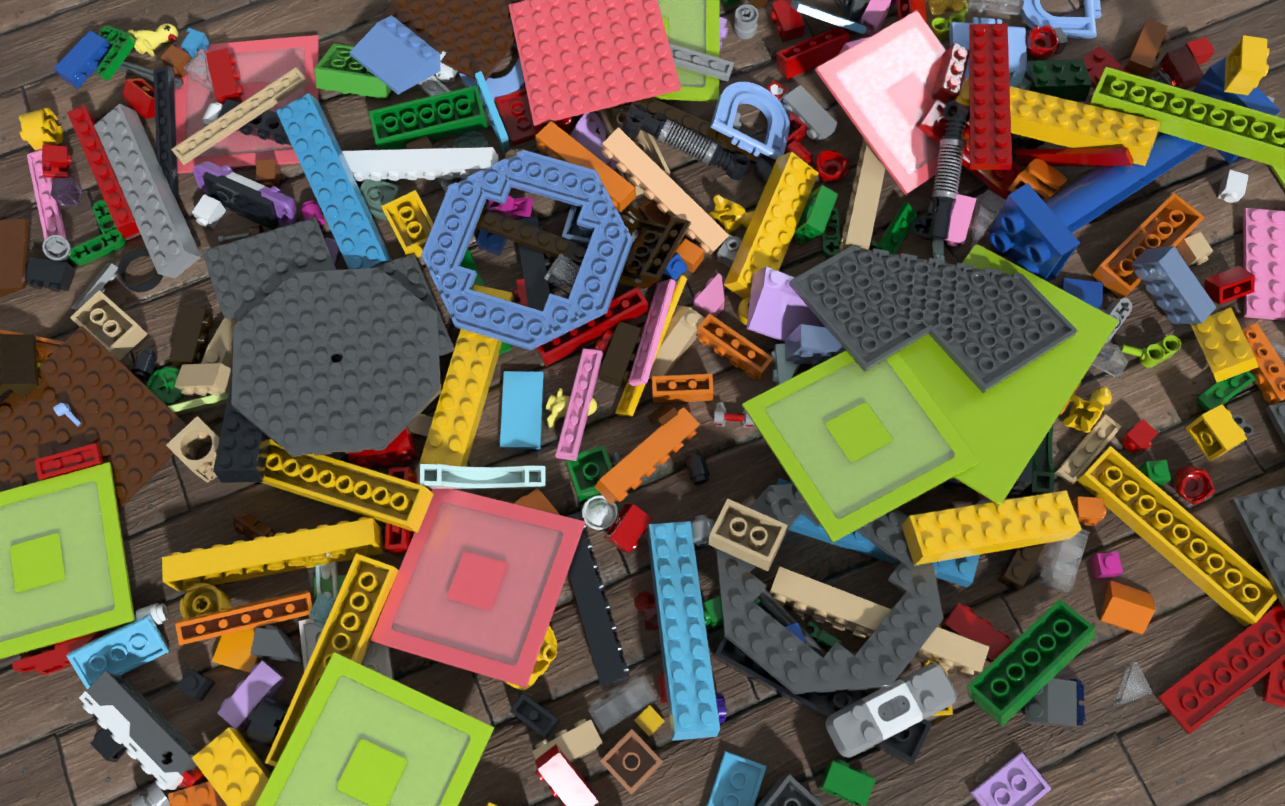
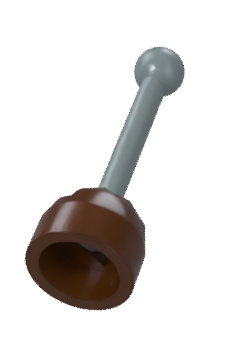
[218,225,264,243]

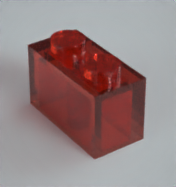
[1160,46,1204,90]

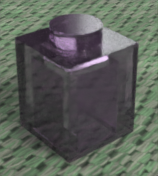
[50,178,82,206]

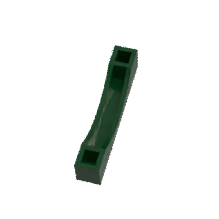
[1027,423,1054,496]

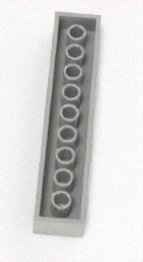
[94,104,201,279]

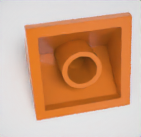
[1100,580,1156,635]

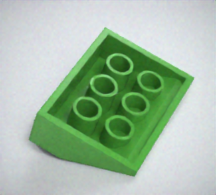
[314,43,392,99]

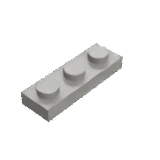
[71,263,118,311]

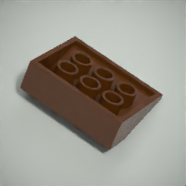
[0,219,29,297]

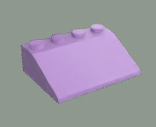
[747,267,824,342]

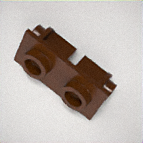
[233,512,275,541]

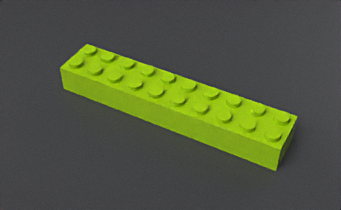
[1090,67,1285,170]

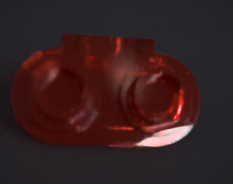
[634,591,659,630]

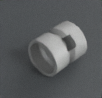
[734,4,759,39]
[42,235,72,262]
[131,782,173,806]

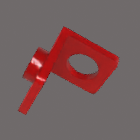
[785,113,807,148]

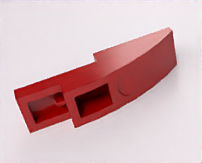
[12,631,106,675]

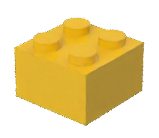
[1224,35,1269,95]
[1186,404,1247,462]

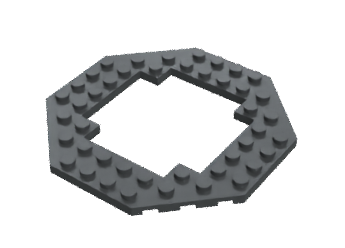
[716,484,943,694]

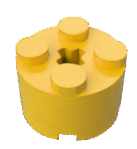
[19,108,63,151]
[180,583,231,618]

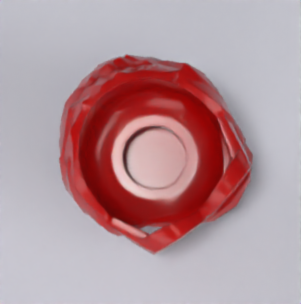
[1026,25,1059,61]
[814,149,850,182]
[1174,466,1215,505]

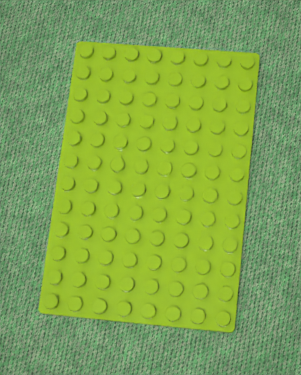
[898,245,1118,504]

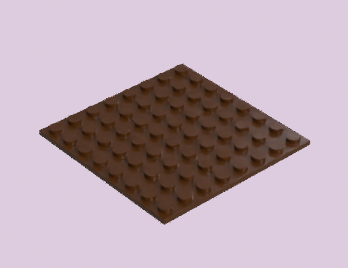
[370,0,525,81]
[0,326,187,511]

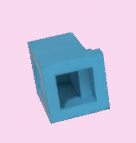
[181,28,210,61]

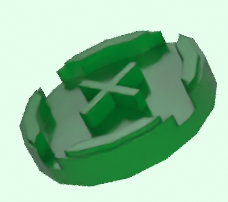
[147,366,185,406]

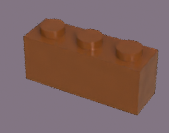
[1125,18,1168,78]

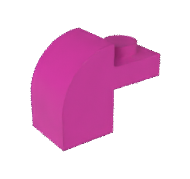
[487,195,533,220]

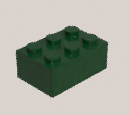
[1023,59,1092,102]

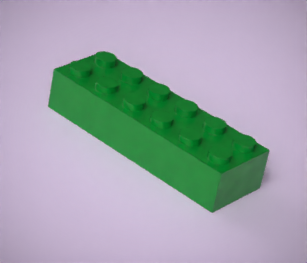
[368,85,488,150]
[967,599,1095,726]

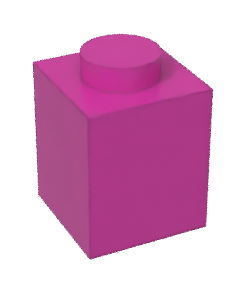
[1089,552,1123,580]

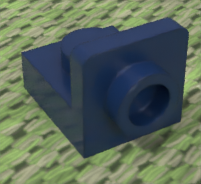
[476,229,507,256]

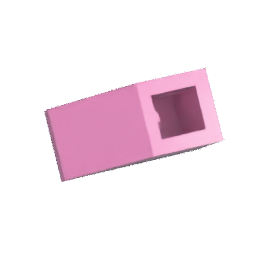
[860,0,891,36]
[693,273,725,318]

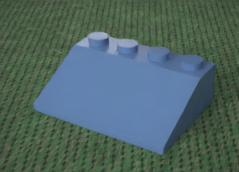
[350,15,440,94]

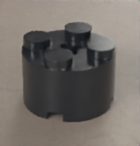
[245,695,290,747]

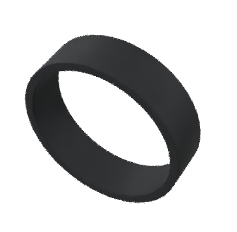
[118,249,163,292]

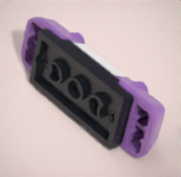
[193,161,298,230]

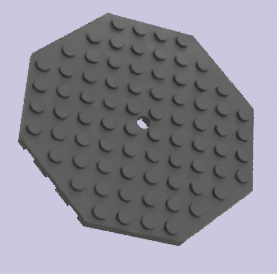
[231,268,441,457]

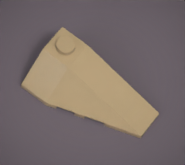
[649,305,705,381]
[201,318,239,369]

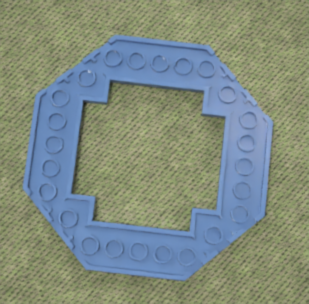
[421,150,633,350]

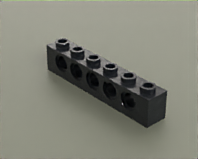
[218,99,292,146]

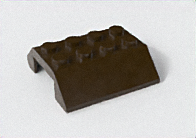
[618,206,691,289]
[0,334,39,397]

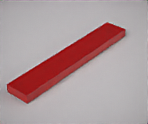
[1016,147,1134,167]

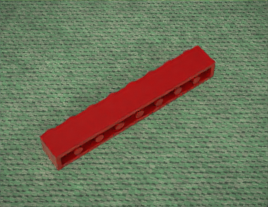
[67,105,140,239]

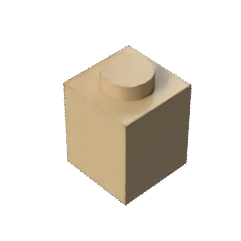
[1176,232,1213,266]

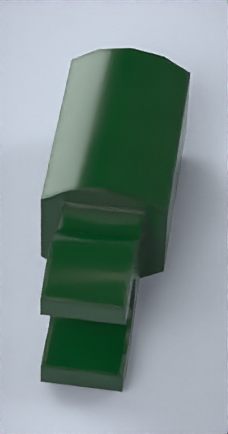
[808,621,842,649]

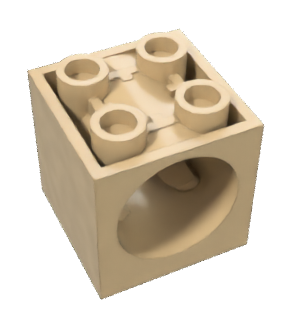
[166,416,220,483]

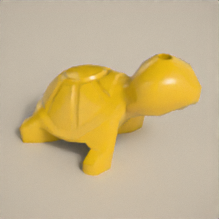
[709,195,755,235]
[1062,386,1112,433]

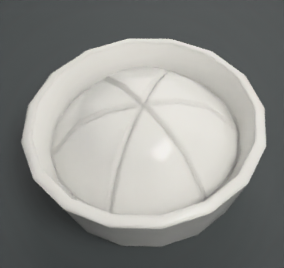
[582,495,618,530]

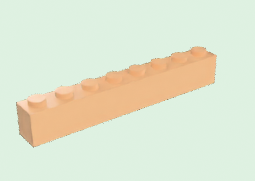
[601,127,729,255]

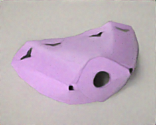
[570,111,616,170]

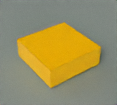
[634,705,665,737]

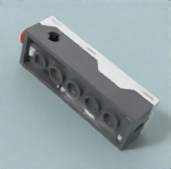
[79,671,204,791]

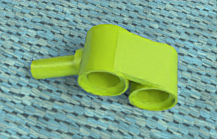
[930,3,970,42]
[1121,335,1181,368]

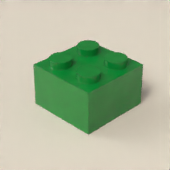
[565,445,612,502]
[818,759,876,806]

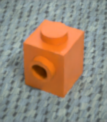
[675,239,704,273]
[1071,496,1107,526]

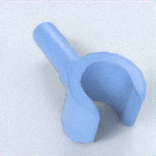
[53,403,81,426]

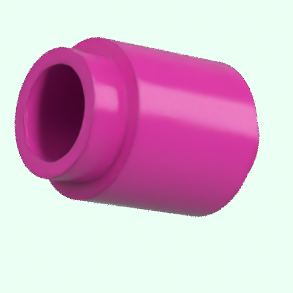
[301,201,325,229]

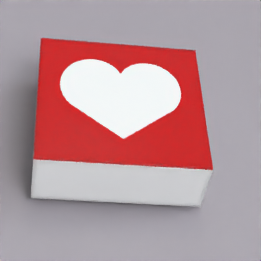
[766,80,788,101]

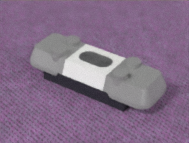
[825,663,957,757]

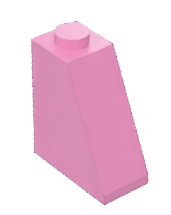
[943,194,977,247]

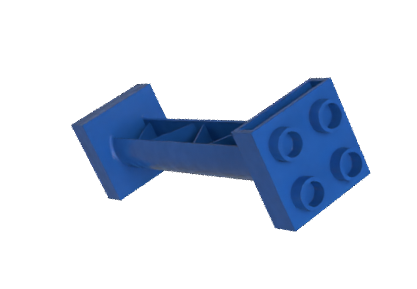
[989,56,1281,282]

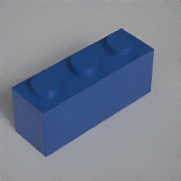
[54,30,111,89]

